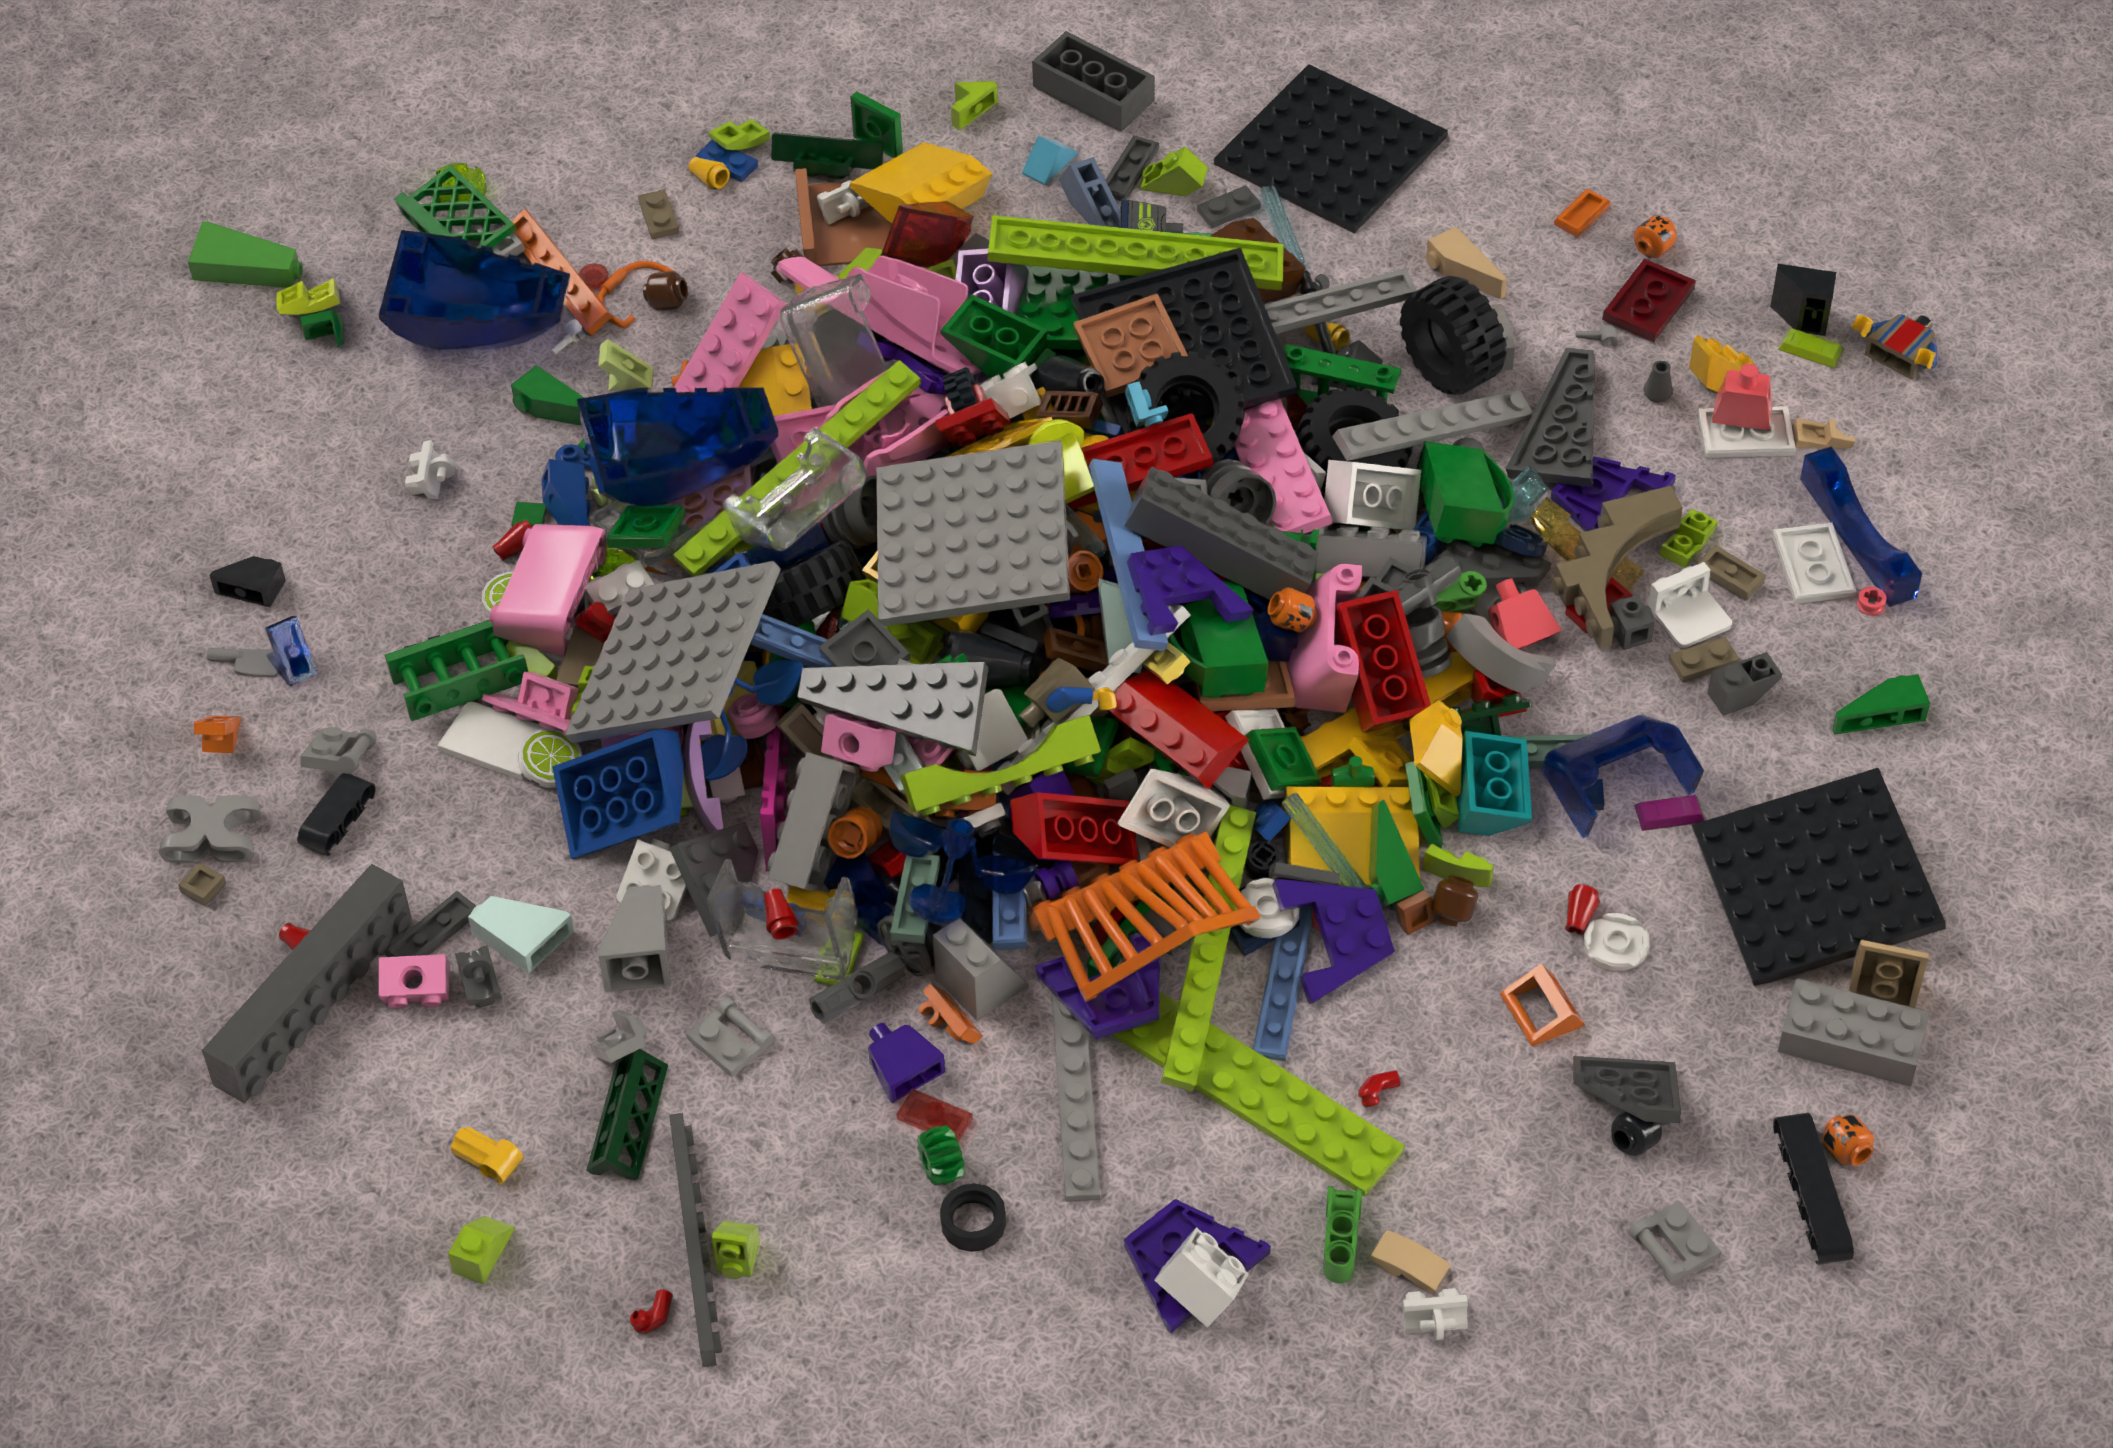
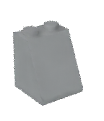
[598,885,671,992]
[933,918,1029,1021]

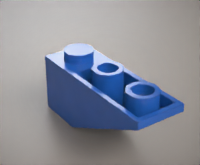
[541,459,592,526]

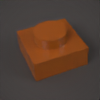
[1397,890,1435,935]

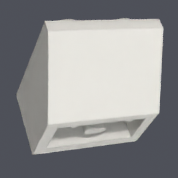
[1154,1227,1248,1328]

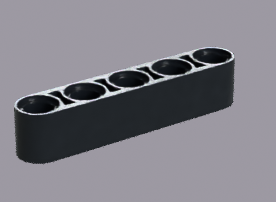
[1773,1112,1854,1265]

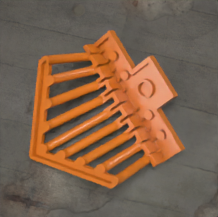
[1027,831,1261,1002]

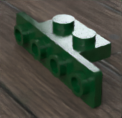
[771,132,883,179]
[1402,694,1532,736]

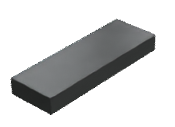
[1105,135,1159,201]
[385,891,476,957]

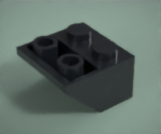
[1770,264,1837,336]

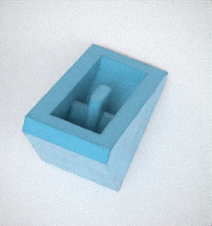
[1022,135,1078,185]

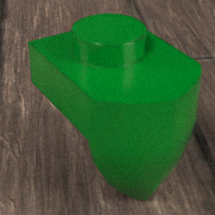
[300,310,344,347]

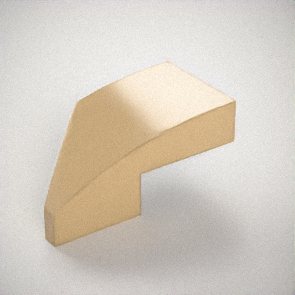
[1792,418,1856,449]

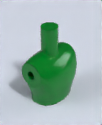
[1331,756,1375,787]

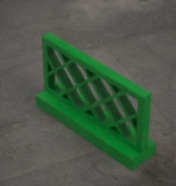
[394,165,517,276]

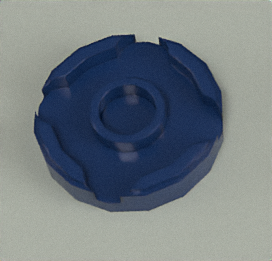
[1495,524,1548,557]

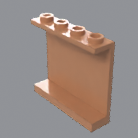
[795,168,912,266]

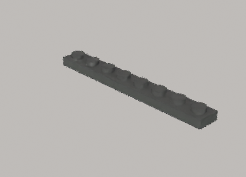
[669,1113,722,1367]

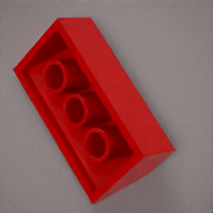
[1334,590,1431,733]
[1107,670,1249,790]
[1011,792,1138,866]

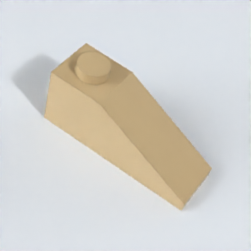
[1426,227,1507,299]

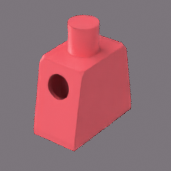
[1712,364,1772,431]
[1488,578,1562,650]

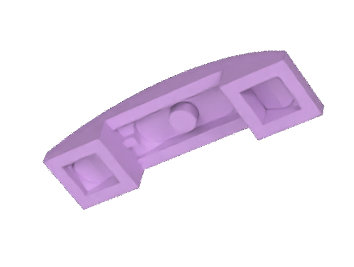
[683,720,723,833]

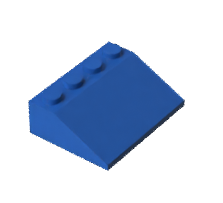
[552,729,685,859]

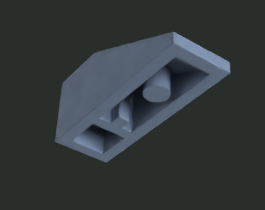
[1058,157,1120,228]

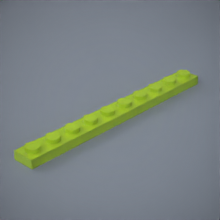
[673,360,921,577]
[1160,805,1256,1092]

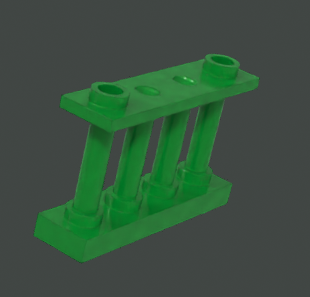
[1280,344,1401,417]
[384,620,528,722]

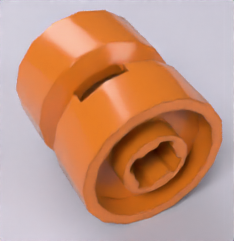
[1068,551,1103,595]
[827,806,883,859]

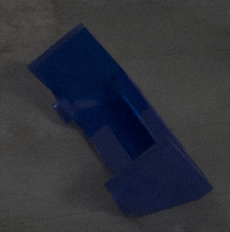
[1542,715,1704,838]

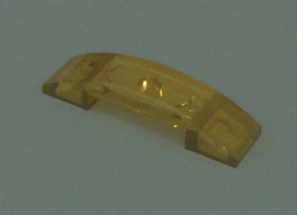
[1529,497,1645,591]

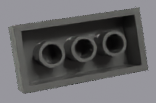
[1032,31,1155,132]

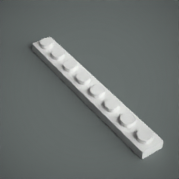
[996,604,1191,795]

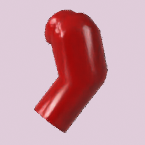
[1358,1070,1400,1108]
[630,1289,673,1333]

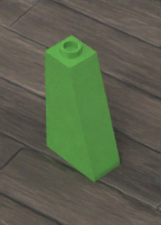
[188,221,303,288]

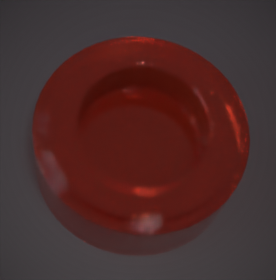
[579,263,609,290]

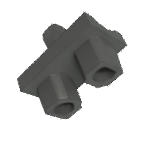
[455,945,501,1008]

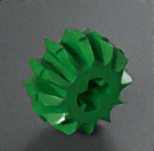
[917,1125,965,1186]

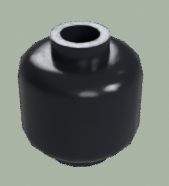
[1611,1111,1662,1156]

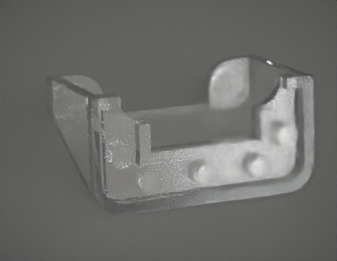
[780,274,897,408]
[722,427,867,551]

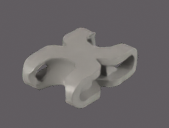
[159,795,261,863]

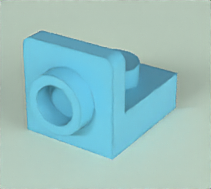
[1125,382,1168,427]

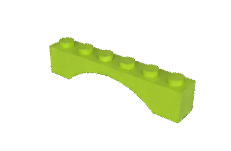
[900,715,1101,816]

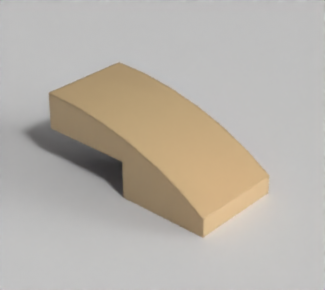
[1368,1230,1451,1294]

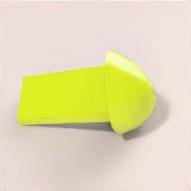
[1028,419,1095,504]

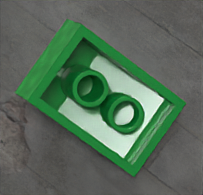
[940,294,1048,379]

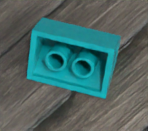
[1456,731,1532,836]

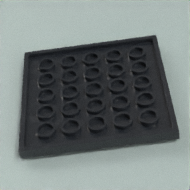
[1214,64,1448,234]
[1070,247,1297,434]
[1692,768,1946,986]

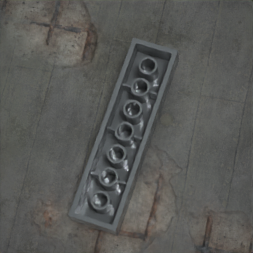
[202,864,411,1104]

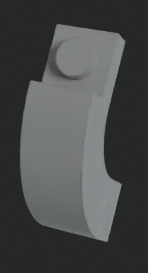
[1446,613,1556,694]

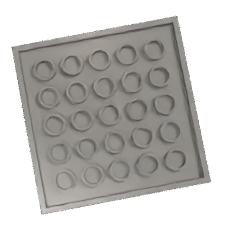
[876,440,1070,626]
[565,561,781,743]

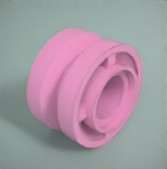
[728,692,779,739]

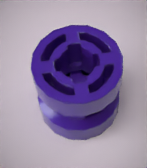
[1035,860,1079,900]

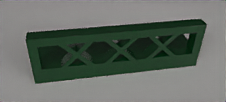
[586,1049,668,1180]

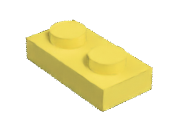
[1141,643,1190,684]

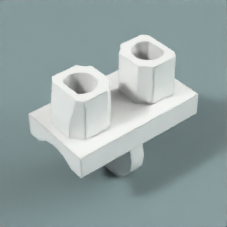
[817,180,870,225]
[405,440,456,499]
[1403,1288,1468,1340]

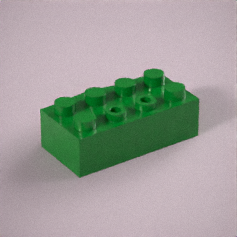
[1416,441,1515,547]
[1167,580,1268,698]

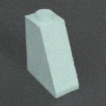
[1098,578,1142,676]
[468,896,574,974]

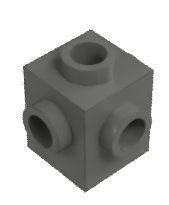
[1609,595,1655,650]

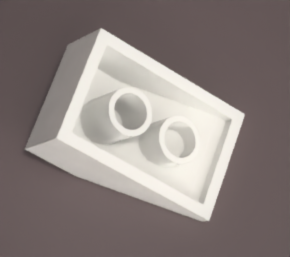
[1324,460,1421,530]
[1118,769,1230,848]

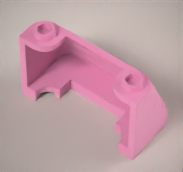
[489,524,607,657]
[1285,564,1362,713]

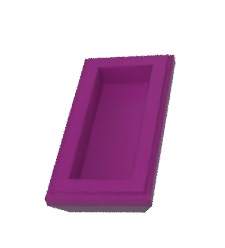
[1634,795,1705,831]

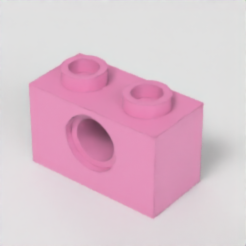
[821,712,896,771]
[379,954,450,1008]

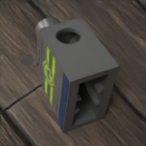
[1120,199,1183,233]

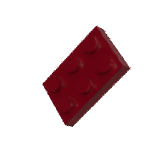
[1602,259,1696,342]

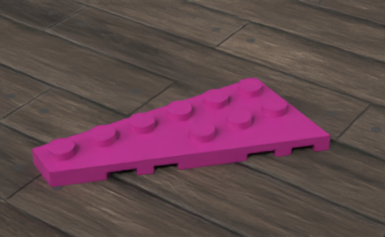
[760,705,789,871]

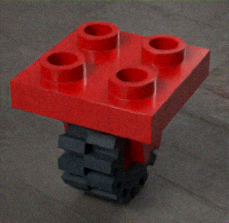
[935,367,1011,446]

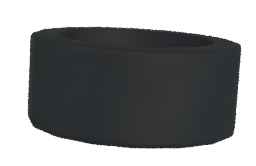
[940,1183,1006,1252]

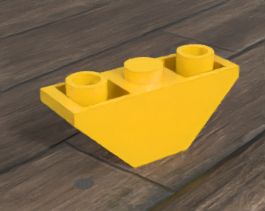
[1689,334,1759,392]

